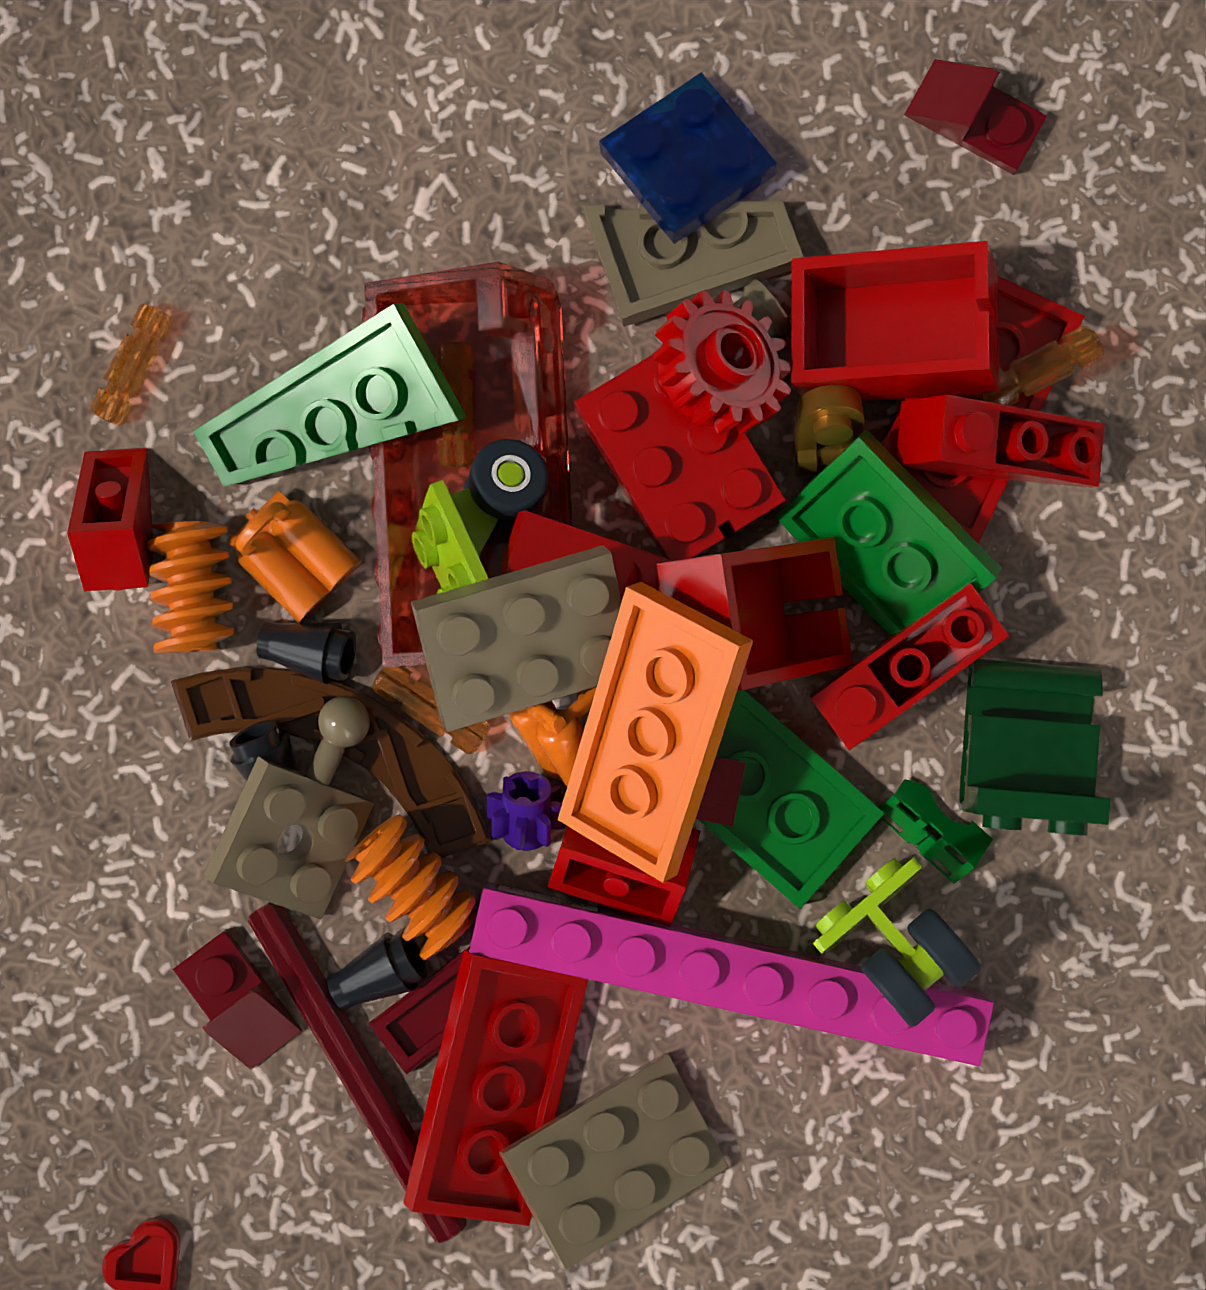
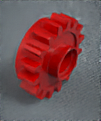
[653,290,791,435]

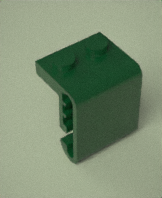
[958,659,1110,836]

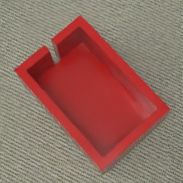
[791,241,999,401]
[574,354,786,561]
[656,538,853,691]

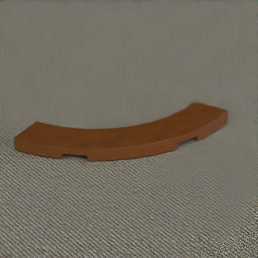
[171,668,492,858]

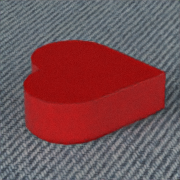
[102,1217,181,1290]

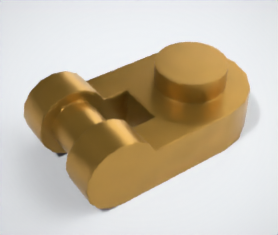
[794,384,865,474]

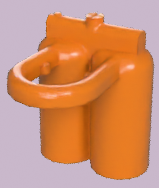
[228,490,362,623]
[510,687,597,786]

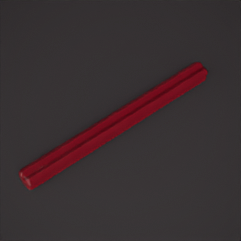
[248,902,467,1244]

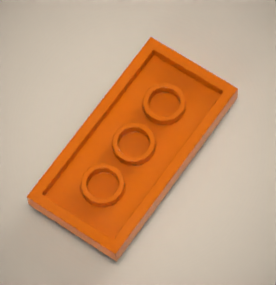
[558,582,753,883]

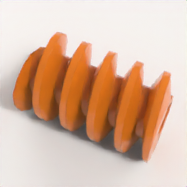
[146,521,235,654]
[344,814,478,960]

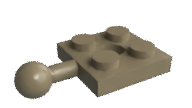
[204,696,374,919]

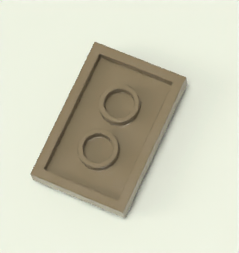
[411,545,621,732]
[499,1054,730,1270]

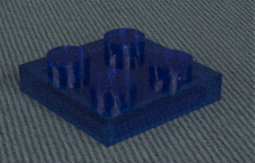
[599,72,777,244]

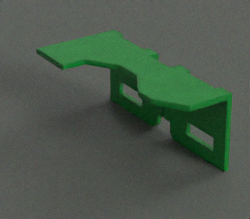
[878,779,993,884]

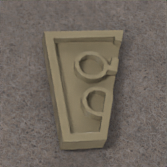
[582,201,804,327]

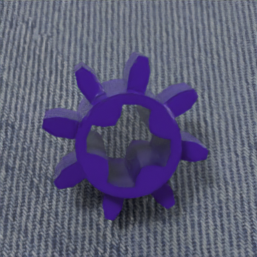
[487,771,566,851]

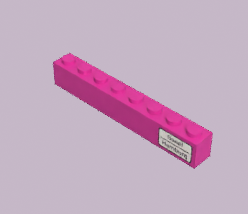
[469,883,994,1067]

